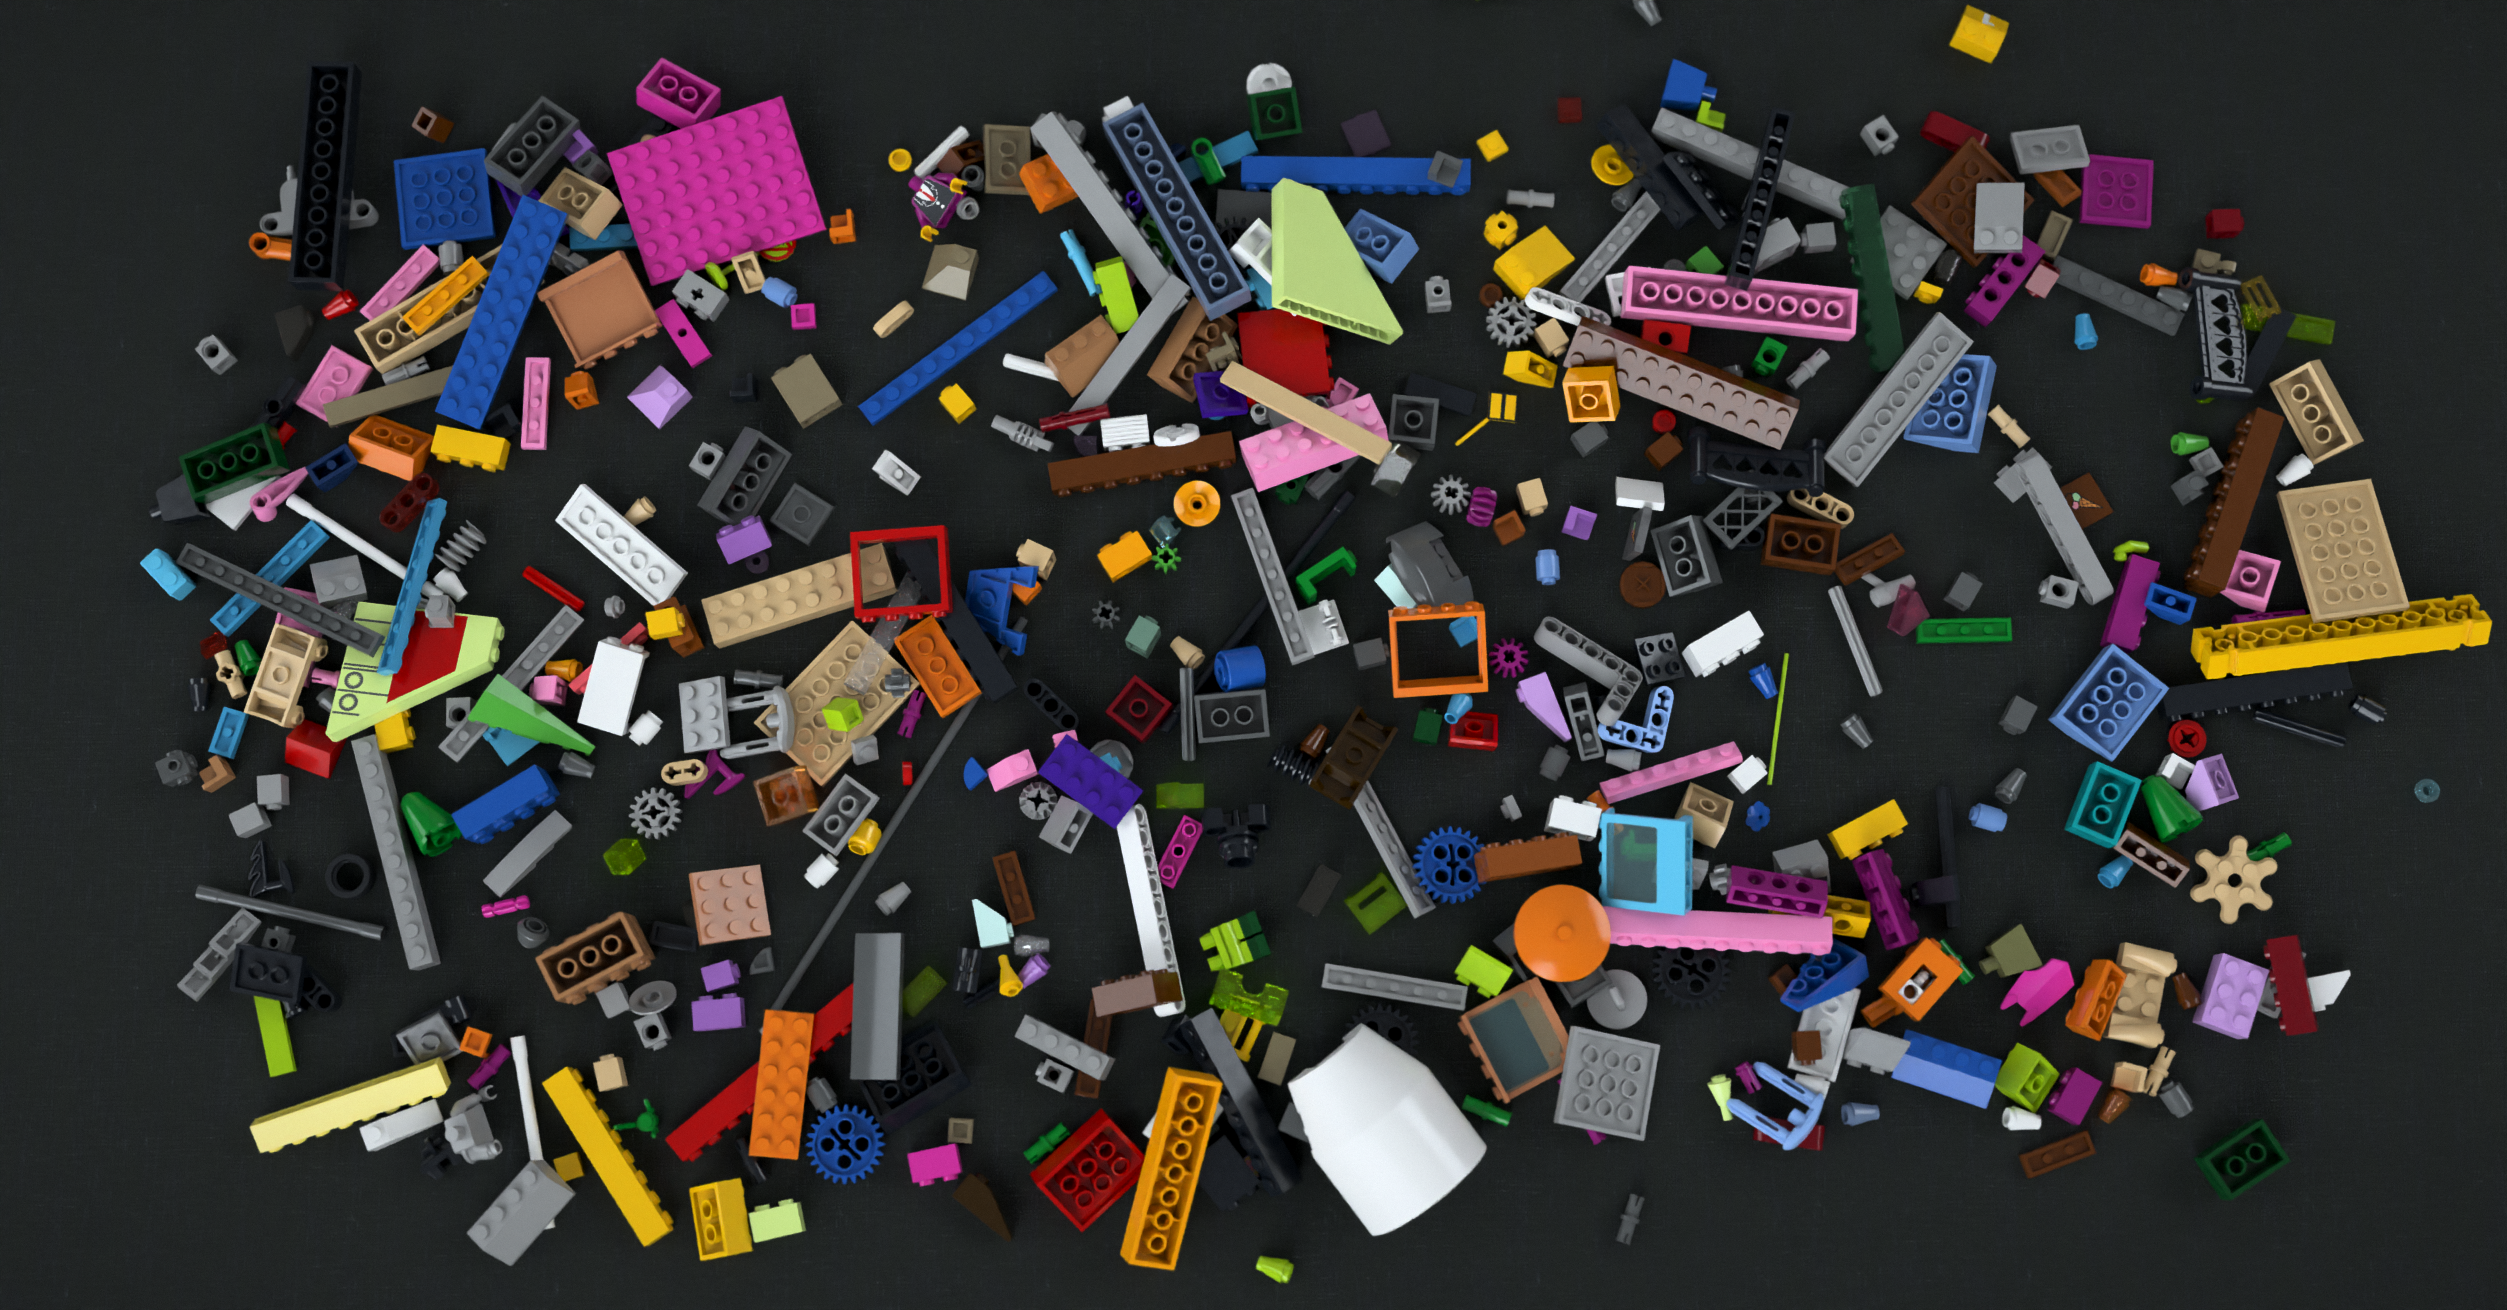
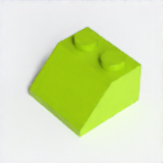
[1454,945,1513,998]
[1994,1043,2060,1114]

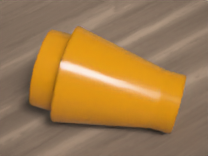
[545,659,583,682]

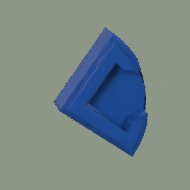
[964,757,988,791]

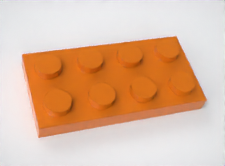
[893,615,982,718]

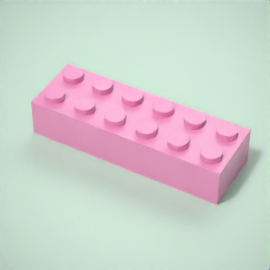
[1239,393,1389,492]

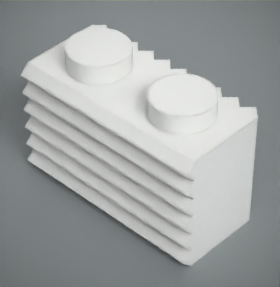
[1100,414,1150,452]

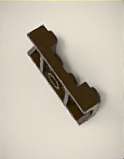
[1309,705,1398,810]

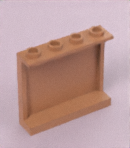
[537,251,662,370]

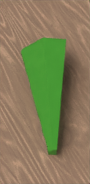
[467,674,595,756]

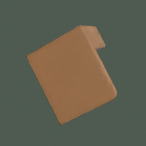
[199,755,236,793]

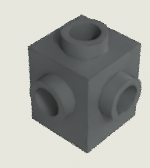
[155,750,199,787]

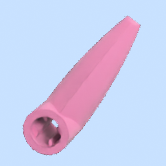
[250,467,309,522]

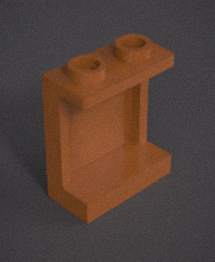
[654,597,705,658]

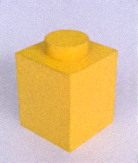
[939,383,977,424]
[646,607,685,640]

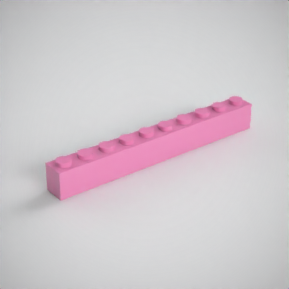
[1602,906,1833,955]

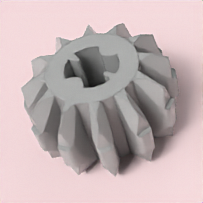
[1431,475,1471,515]

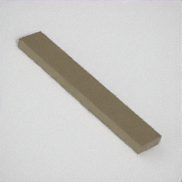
[323,365,453,428]

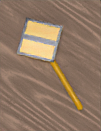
[1455,391,1519,446]

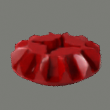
[2167,720,2206,758]

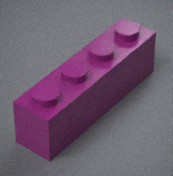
[2100,554,2161,654]

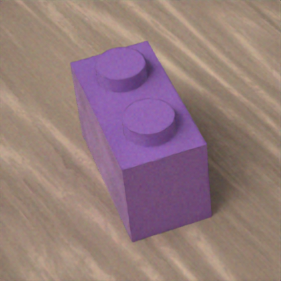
[716,515,772,564]
[692,993,746,1032]

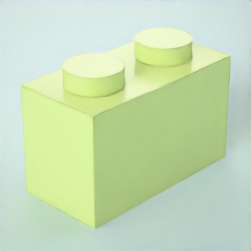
[749,1199,806,1243]

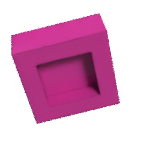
[791,303,816,330]

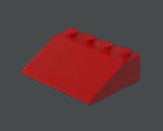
[1029,1108,1145,1232]

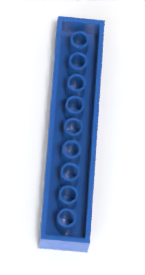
[435,195,569,429]

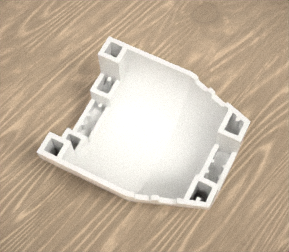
[1288,1023,1486,1236]

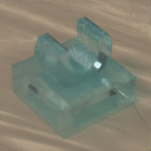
[1149,515,1181,548]

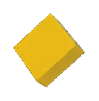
[553,1152,585,1182]

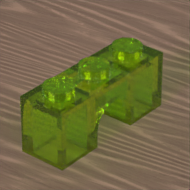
[1209,968,1289,1026]

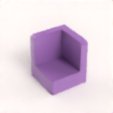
[564,129,599,164]
[1562,506,1597,540]

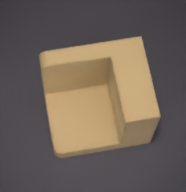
[2110,1062,2148,1092]

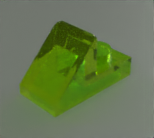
[1156,782,1204,809]

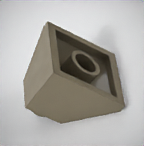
[922,244,979,301]

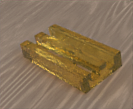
[2240,275,2281,322]

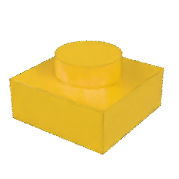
[1477,130,1508,162]
[1914,281,1943,304]

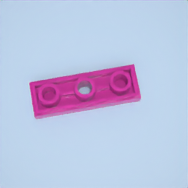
[655,299,712,368]
[1158,815,1202,889]

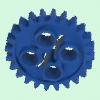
[1412,826,1486,904]
[806,1105,886,1184]

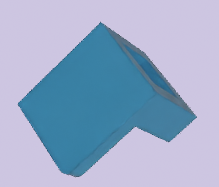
[1449,616,1477,648]

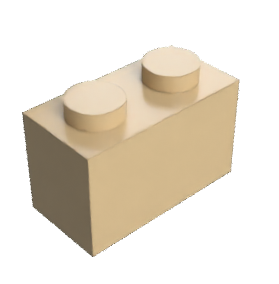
[1016,539,1056,581]

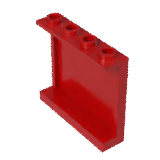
[1237,309,1335,408]

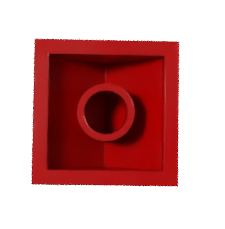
[1448,712,1498,751]
[285,719,347,779]

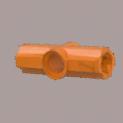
[1861,975,1930,1028]

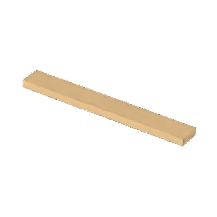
[1220,361,1392,465]

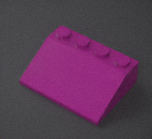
[1852,849,1919,950]

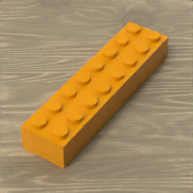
[1120,1067,1223,1270]

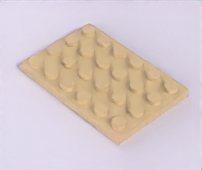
[2276,479,2410,623]
[754,620,921,787]

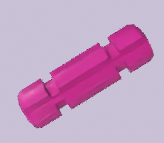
[482,895,530,918]

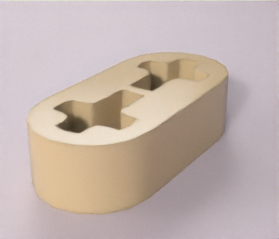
[873,301,914,338]
[661,759,708,786]

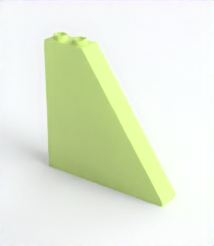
[1272,178,1403,344]

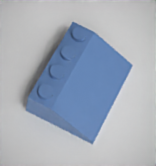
[1904,354,1997,453]
[2048,644,2169,762]

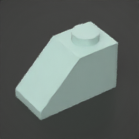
[972,899,1014,949]

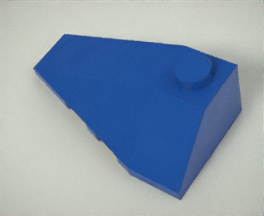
[1780,937,1869,1012]

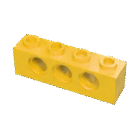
[1769,895,1871,939]

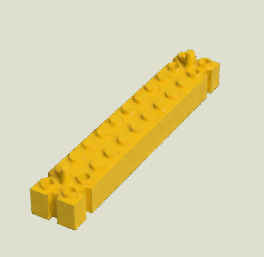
[2190,594,2492,680]

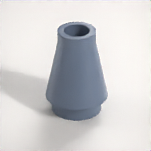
[1841,1102,1880,1126]

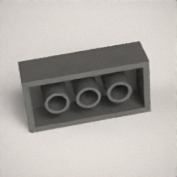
[484,95,581,197]

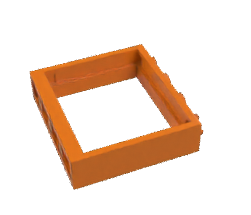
[1388,601,1488,698]

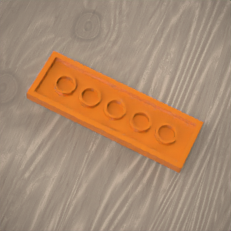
[749,1009,814,1160]

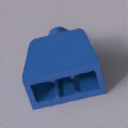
[1660,59,1717,110]

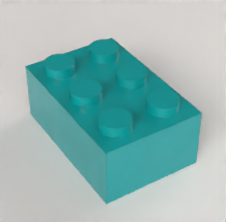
[2064,761,2142,848]

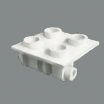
[1298,600,1349,655]

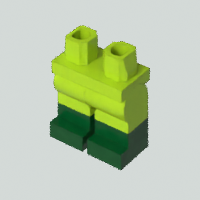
[1199,911,1271,971]

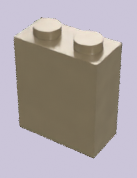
[771,354,843,429]

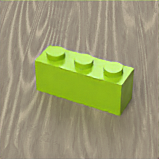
[1092,256,1139,334]

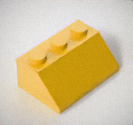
[689,1178,752,1261]

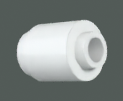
[628,710,663,746]
[804,853,839,889]

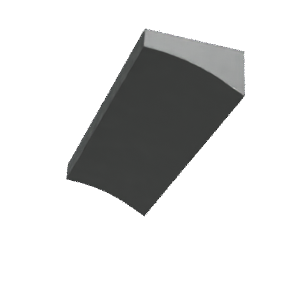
[850,933,905,1080]

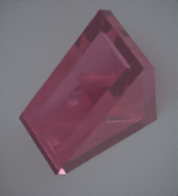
[1887,584,1930,636]

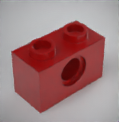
[1640,320,1691,355]

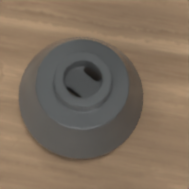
[517,917,550,948]

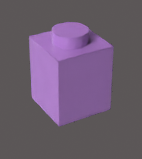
[701,960,741,993]

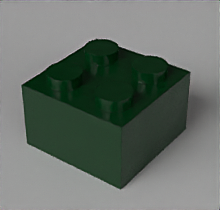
[1246,87,1302,140]

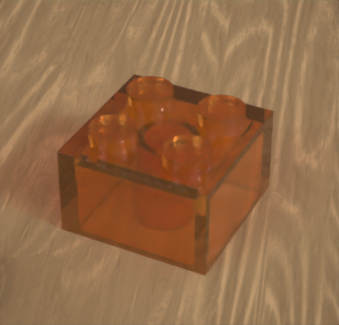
[753,765,820,827]

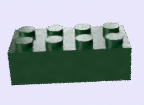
[179,423,290,505]

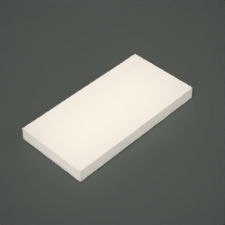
[1787,988,1861,1082]

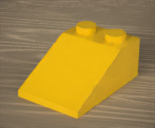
[1493,226,1575,301]

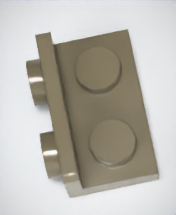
[1206,331,1242,372]

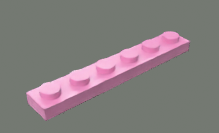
[1600,741,1743,804]

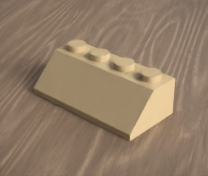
[2269,359,2364,465]

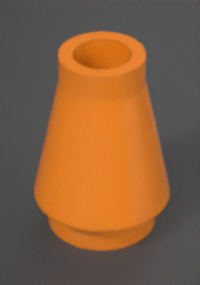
[2140,263,2178,286]

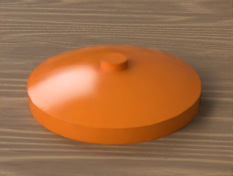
[1513,885,1611,982]

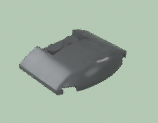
[1386,521,1474,607]

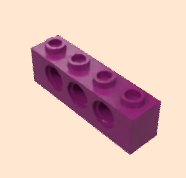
[1964,235,2046,327]
[1726,866,1828,918]

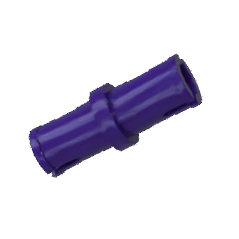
[1125,191,1143,220]

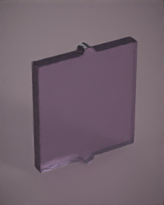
[1341,110,1391,157]

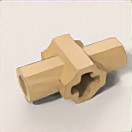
[215,650,247,699]

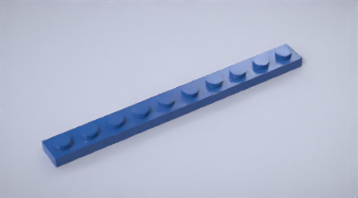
[858,271,1058,426]

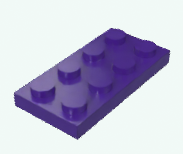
[1038,734,1143,829]

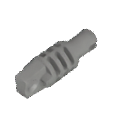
[991,415,1054,452]

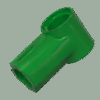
[1191,138,1226,186]

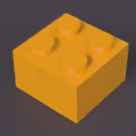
[1562,366,1621,422]

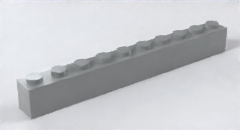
[1650,108,1873,226]
[1030,111,1191,314]
[351,734,441,971]

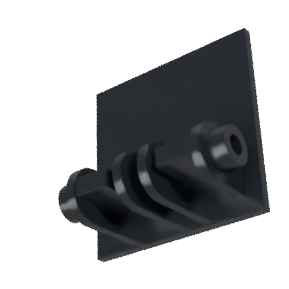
[1633,632,1686,687]

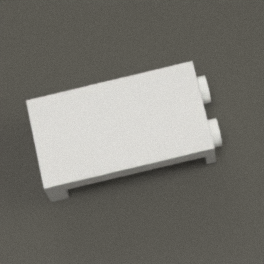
[577,637,650,736]

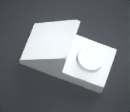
[872,450,920,496]

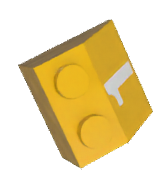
[1949,5,2009,64]

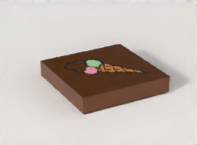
[2060,472,2113,529]

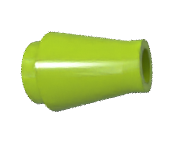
[1256,1255,1294,1283]

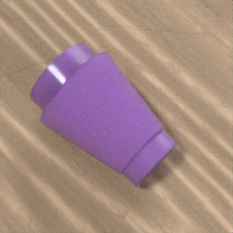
[1018,953,1051,989]

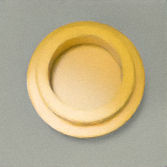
[889,149,912,172]

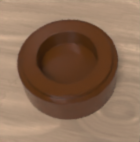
[1479,283,1503,308]

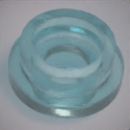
[2415,779,2440,803]

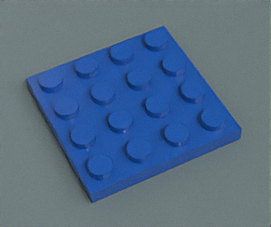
[394,148,496,250]

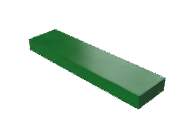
[1915,617,2012,644]

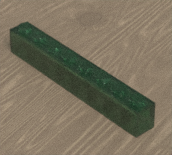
[1839,183,1905,373]

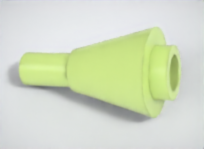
[1707,1075,1733,1121]

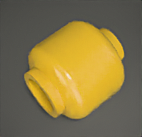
[847,818,882,855]

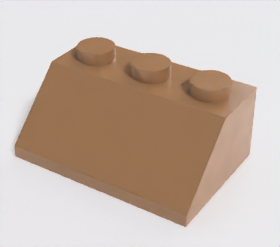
[1045,315,1120,398]

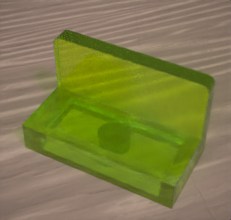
[902,965,948,1018]

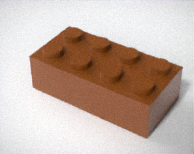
[1474,832,1582,883]

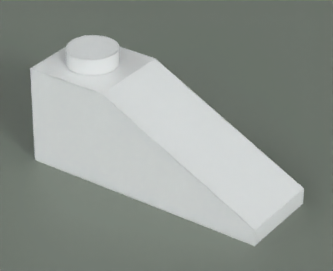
[359,1099,444,1151]

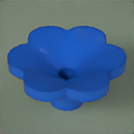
[1746,801,1770,831]

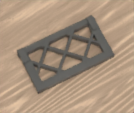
[1702,487,1782,550]

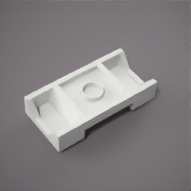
[1228,218,1297,317]

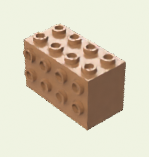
[535,911,656,1005]

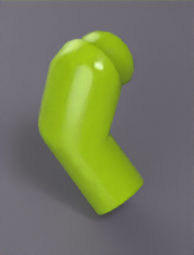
[2113,540,2149,561]

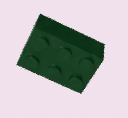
[2193,1119,2291,1200]

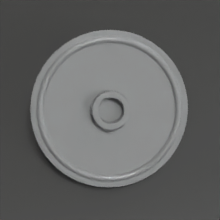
[1587,969,1647,1030]

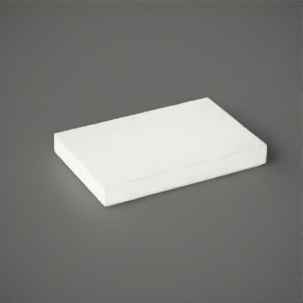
[206,475,281,531]

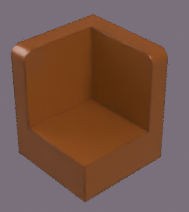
[1492,510,1526,546]

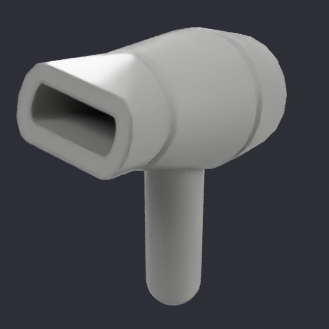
[1861,573,1916,607]

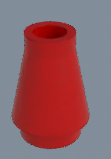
[322,290,358,320]

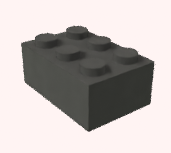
[1194,687,1270,743]

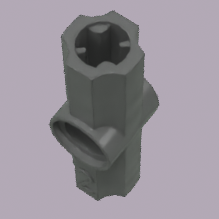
[1304,455,1361,500]

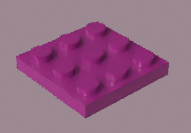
[2079,154,2154,229]

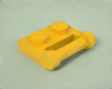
[1219,1000,1268,1062]

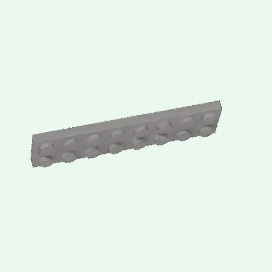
[1824,312,1974,487]

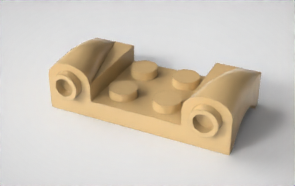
[244,623,328,729]
[2103,942,2177,1048]

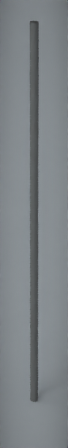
[771,616,1028,1010]

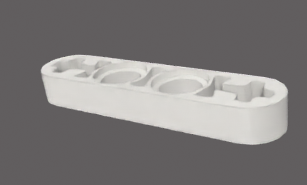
[1525,287,1611,326]

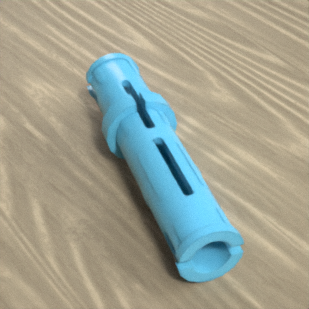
[1060,229,1102,296]

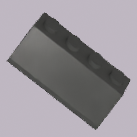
[697,426,792,527]

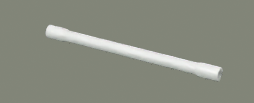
[286,494,446,598]
[510,1036,555,1230]

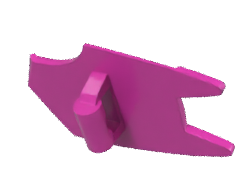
[2000,958,2074,1026]

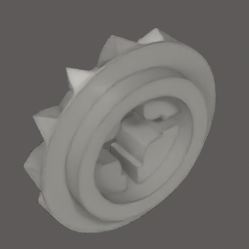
[1019,782,1057,820]

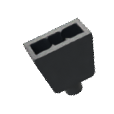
[149,474,210,525]

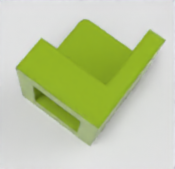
[1695,101,1725,133]
[822,697,864,732]

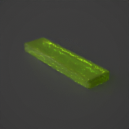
[2241,303,2335,345]

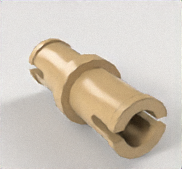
[1987,404,2030,448]
[2143,1046,2176,1096]

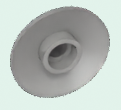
[629,981,677,1015]

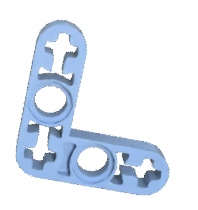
[1598,686,1674,753]

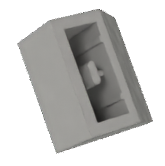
[1772,839,1831,893]

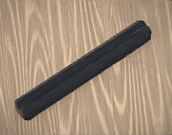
[2252,709,2347,748]

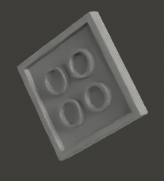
[1850,205,1947,300]

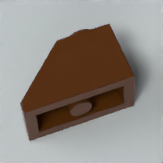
[937,140,984,180]

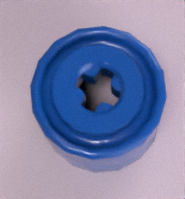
[1214,645,1266,692]

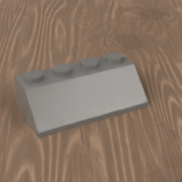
[467,1160,576,1266]

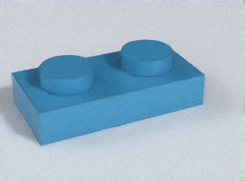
[208,707,250,759]

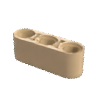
[1787,489,1854,529]

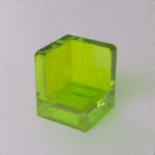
[603,839,646,875]

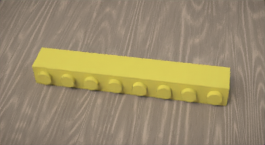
[250,1056,451,1153]

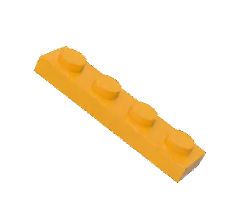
[402,256,490,336]

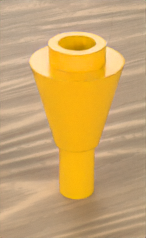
[998,955,1023,996]

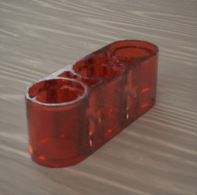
[379,473,439,532]

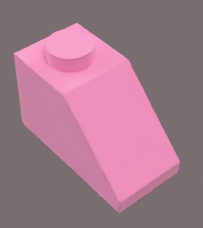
[529,675,568,706]
[986,749,1039,792]

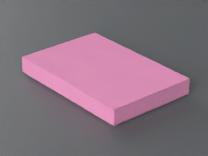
[295,345,373,427]

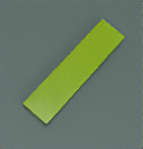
[254,996,297,1077]

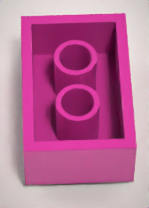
[636,58,721,129]

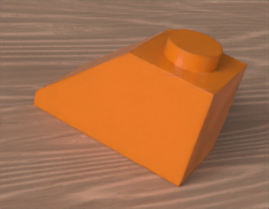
[565,371,599,410]

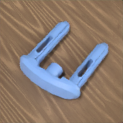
[1726,1062,1824,1150]

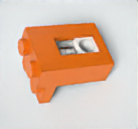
[1878,937,1964,1021]

